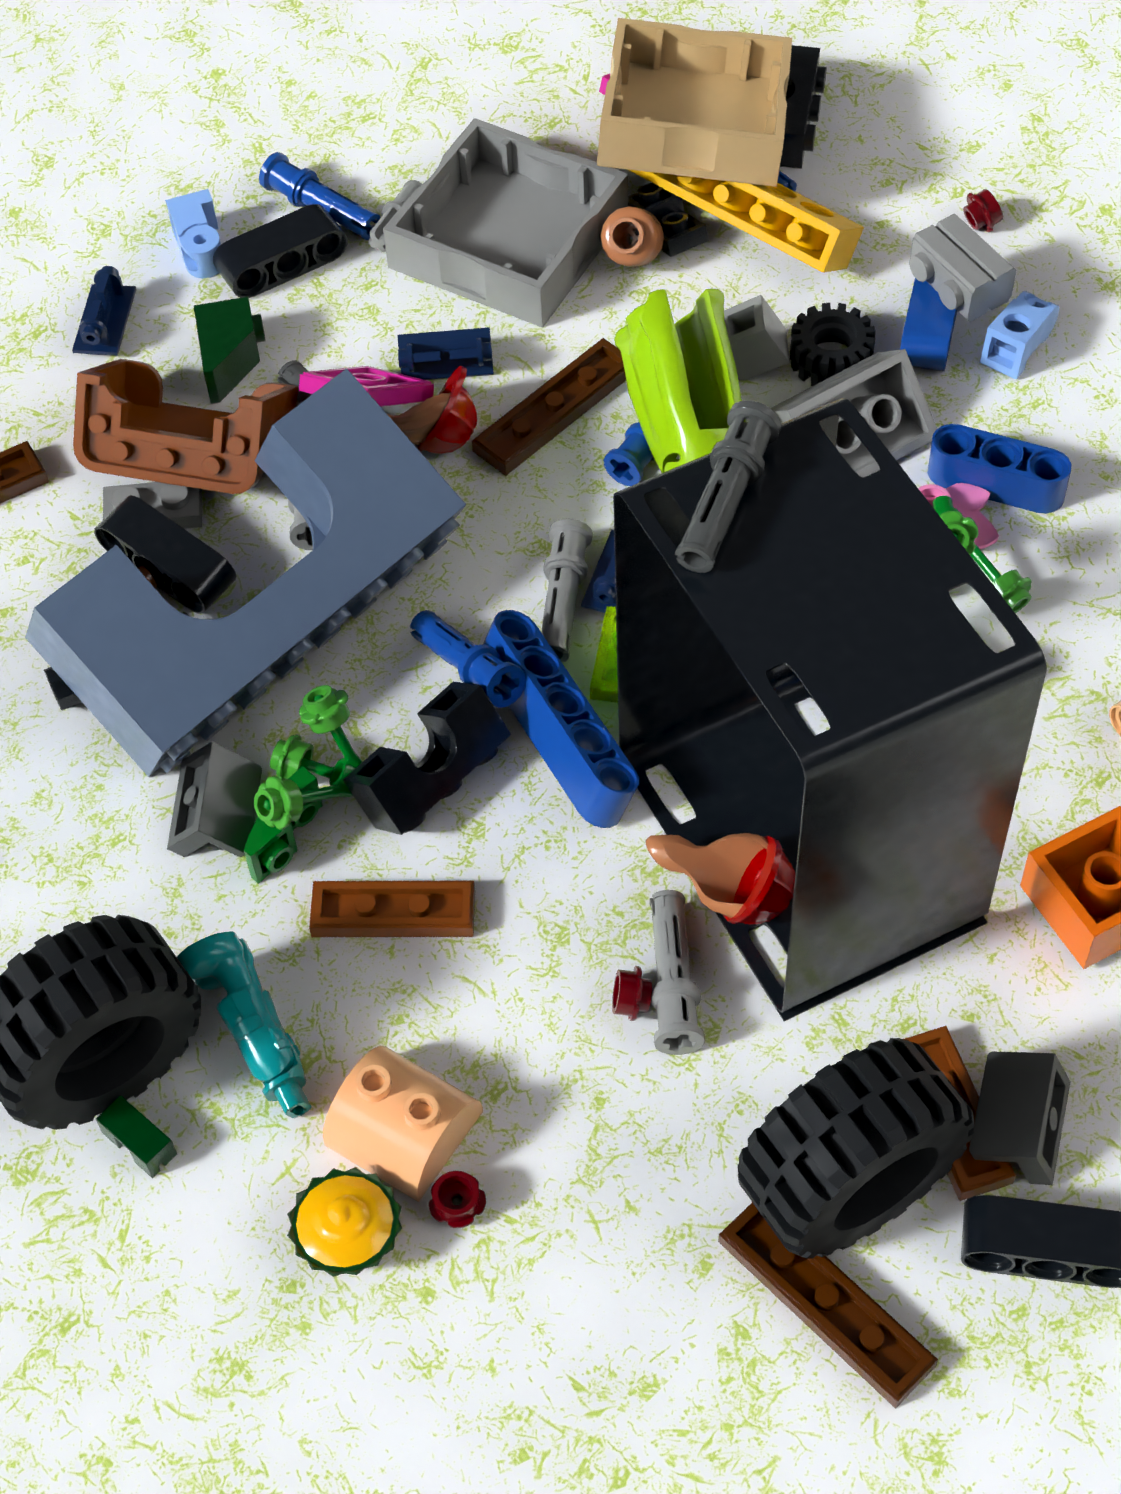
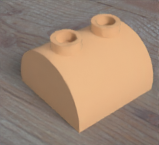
[323,1045,483,1202]

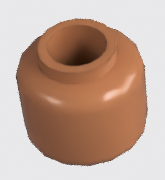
[601,206,664,268]

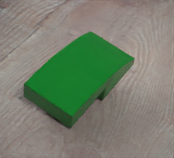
[244,766,323,884]

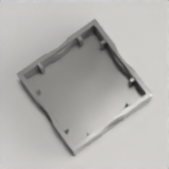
[383,118,629,328]

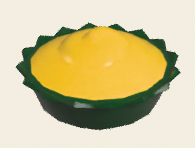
[287,1167,402,1277]

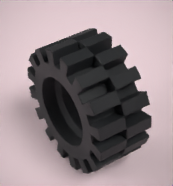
[790,303,876,386]

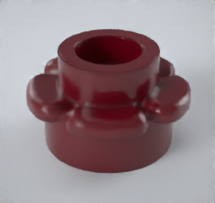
[963,189,1003,233]
[612,966,652,1021]
[428,1171,486,1228]

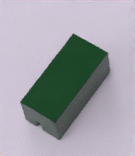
[96,1095,177,1178]

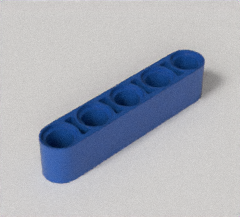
[483,610,639,828]

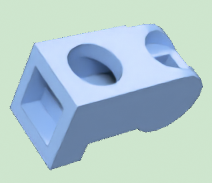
[165,189,221,279]
[980,291,1060,380]

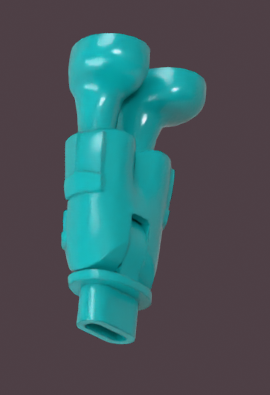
[177,931,311,1118]

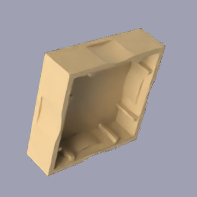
[597,18,792,187]

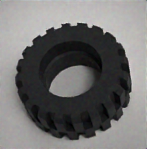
[0,915,201,1130]
[738,1038,974,1259]

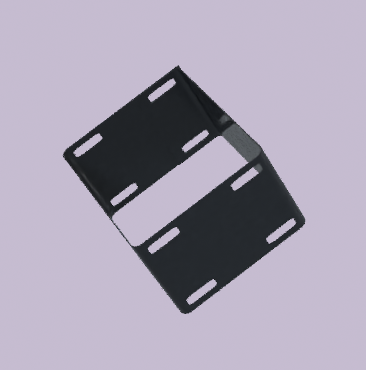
[613,398,1047,1021]

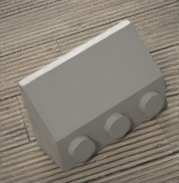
[771,349,937,478]

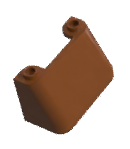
[73,359,298,494]

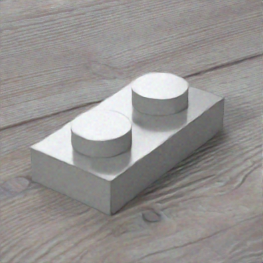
[103,482,202,529]

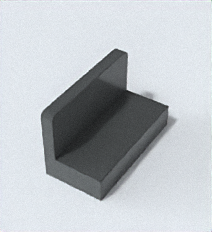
[167,741,262,857]
[969,1051,1070,1185]

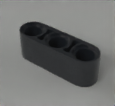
[213,204,348,298]
[94,495,237,614]
[961,1195,1121,1288]

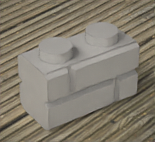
[909,213,1016,322]

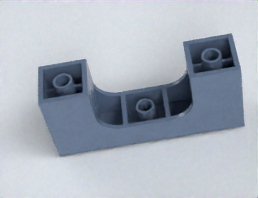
[25,368,466,777]

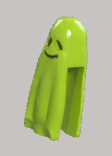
[614,289,746,473]

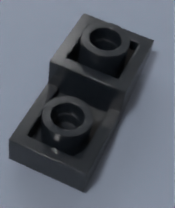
[628,183,709,257]

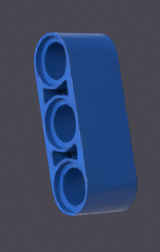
[900,278,957,371]
[927,424,1072,514]

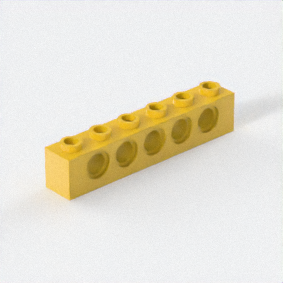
[627,169,864,273]

